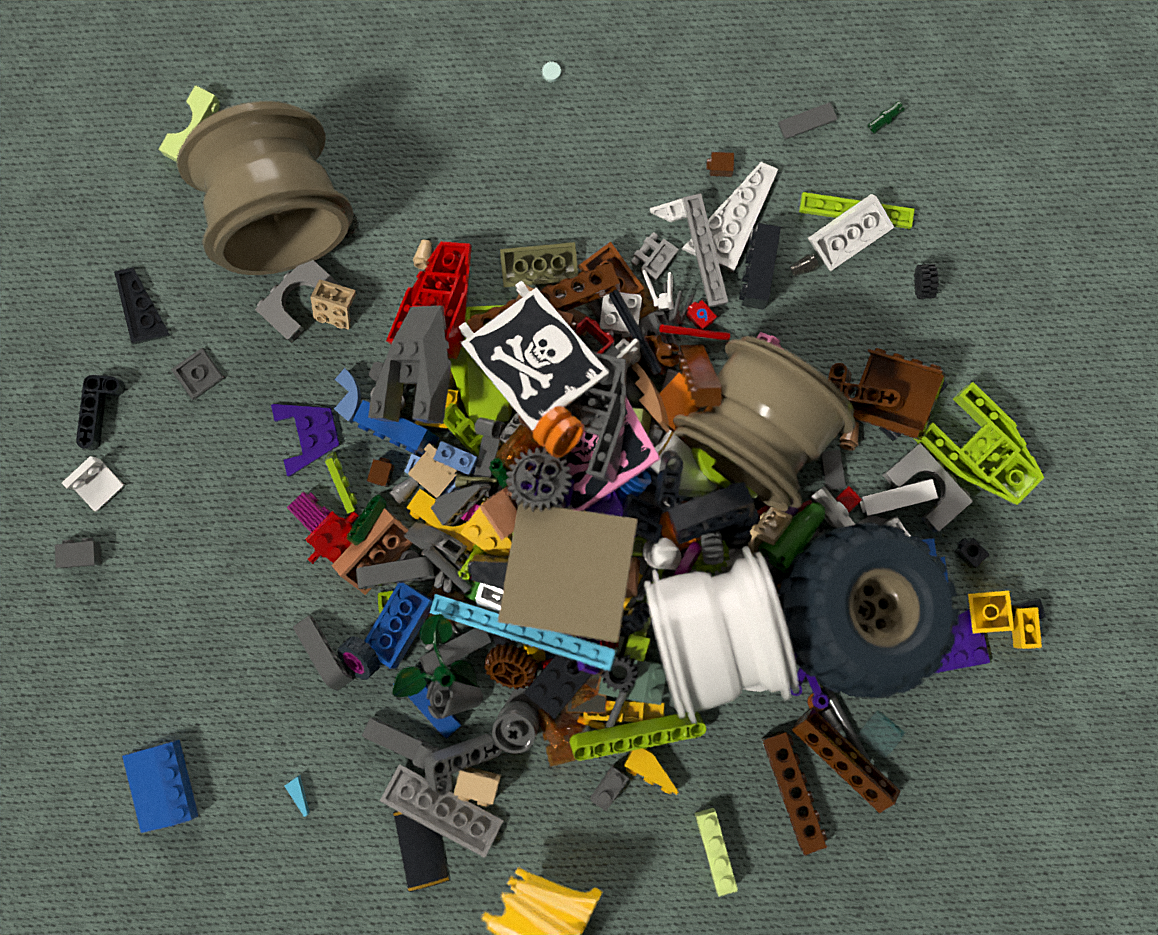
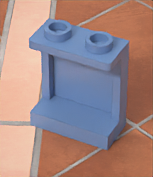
[433,441,478,475]

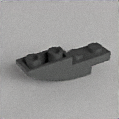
[404,522,470,575]

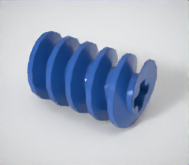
[616,470,651,506]

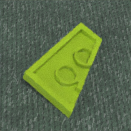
[325,451,358,514]

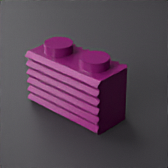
[287,491,331,533]

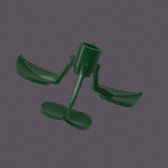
[392,614,477,697]

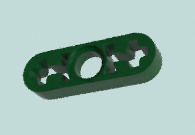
[347,495,387,546]

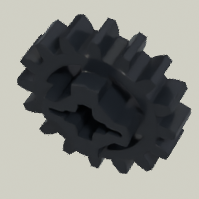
[619,602,652,637]

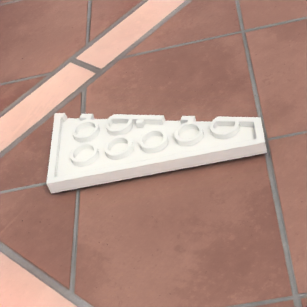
[682,162,778,272]

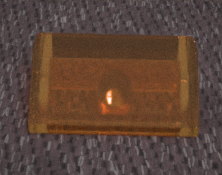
[538,708,567,752]

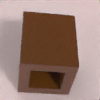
[706,152,734,177]
[367,457,394,487]

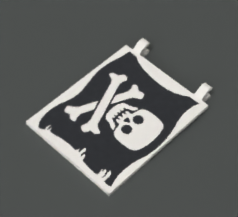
[459,281,609,431]

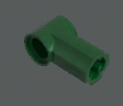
[489,458,513,488]

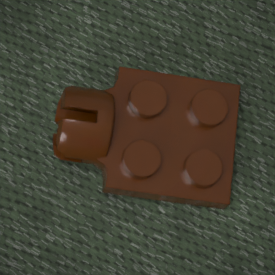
[624,335,681,375]

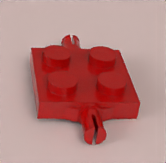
[305,511,359,564]

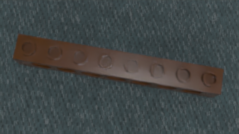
[467,263,620,333]

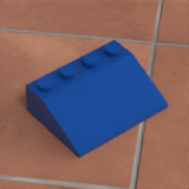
[122,739,199,833]

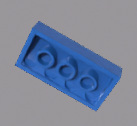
[365,583,433,669]

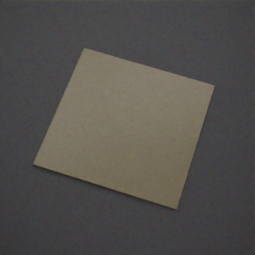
[498,503,637,642]

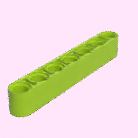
[569,712,706,761]

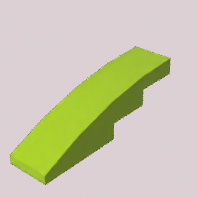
[444,403,483,458]

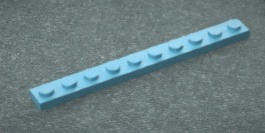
[430,594,617,671]

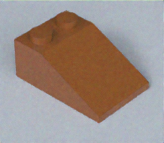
[578,241,644,298]

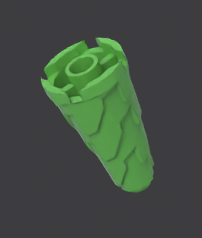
[758,502,826,573]

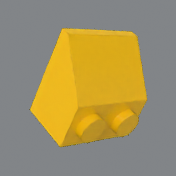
[968,591,1014,633]

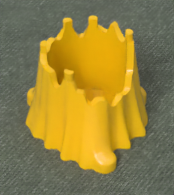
[482,867,603,935]

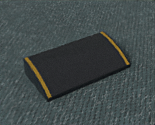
[393,810,449,892]

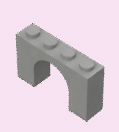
[255,260,341,343]
[882,443,973,532]

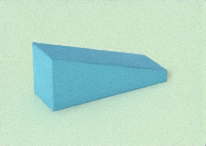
[285,775,310,817]

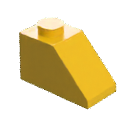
[1012,608,1042,649]

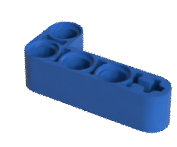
[393,683,462,739]

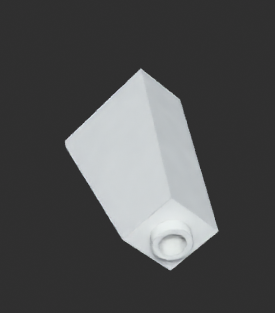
[860,479,938,516]

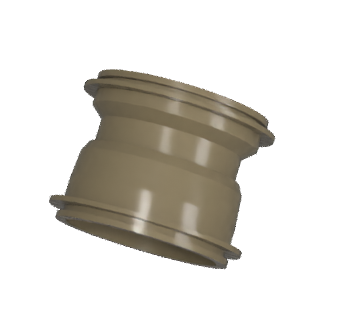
[177,101,353,275]
[673,336,855,511]

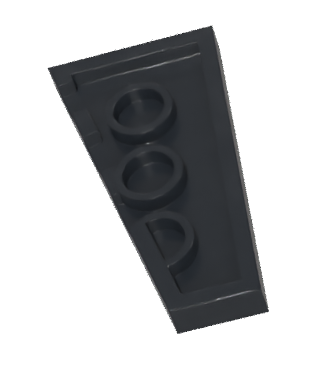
[114,267,171,345]

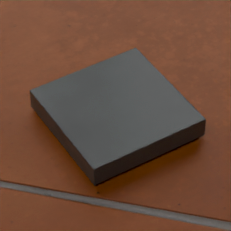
[171,348,225,400]

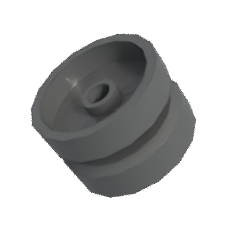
[492,701,540,753]

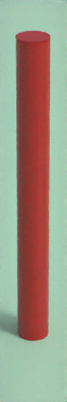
[659,324,730,340]

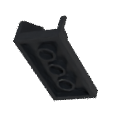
[524,635,592,719]

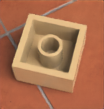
[454,767,501,806]

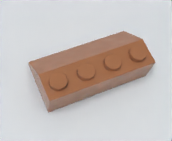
[332,508,413,595]

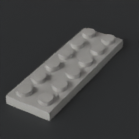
[380,764,503,858]

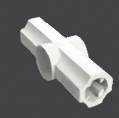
[811,486,855,529]

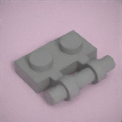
[631,232,679,281]

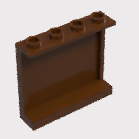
[852,348,946,440]

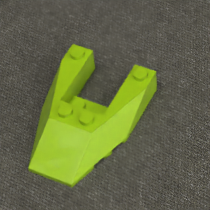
[913,382,1044,505]

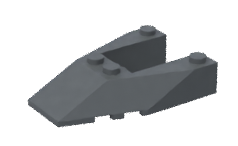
[368,306,451,424]
[539,352,627,483]

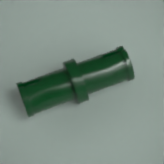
[868,101,905,134]

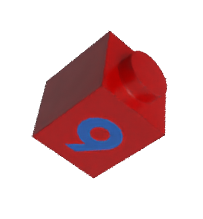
[686,300,717,330]

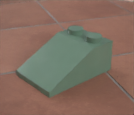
[598,658,667,705]

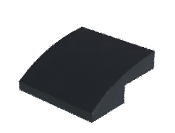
[622,494,663,544]

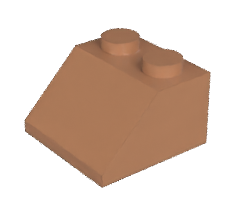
[479,486,518,540]

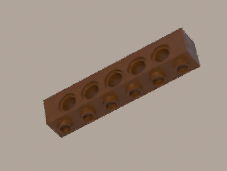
[792,708,901,813]
[761,730,828,856]

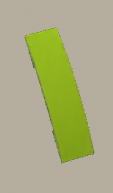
[691,448,758,498]

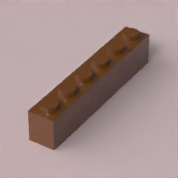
[677,344,722,407]

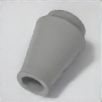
[389,477,419,504]

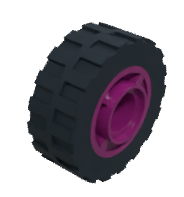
[337,636,381,680]

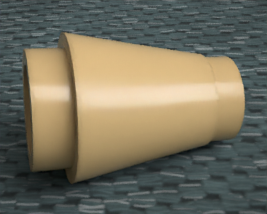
[413,240,432,270]

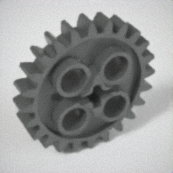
[506,448,572,512]

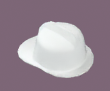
[643,538,682,570]

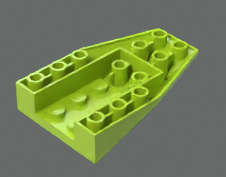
[450,305,514,424]

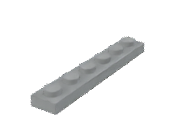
[682,193,728,308]

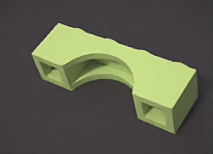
[159,85,220,162]
[695,808,738,896]

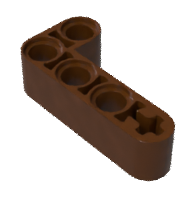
[828,363,904,411]

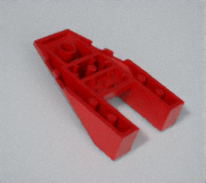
[386,241,472,359]

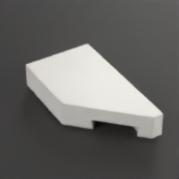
[650,198,686,223]

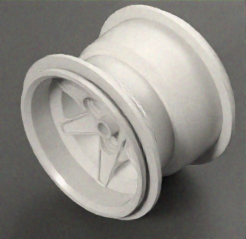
[645,547,798,724]

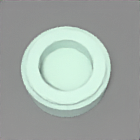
[542,62,561,82]

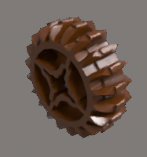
[485,643,538,690]

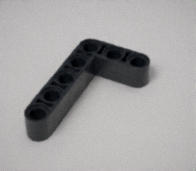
[655,450,710,512]

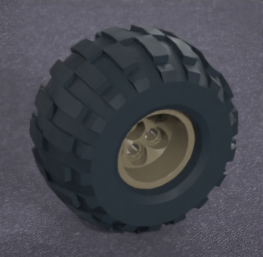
[778,523,959,698]

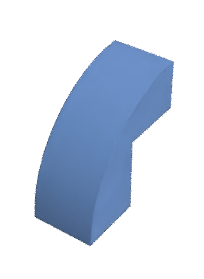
[334,368,361,424]

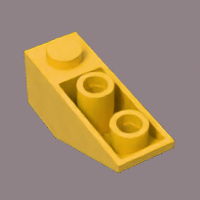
[624,748,678,795]

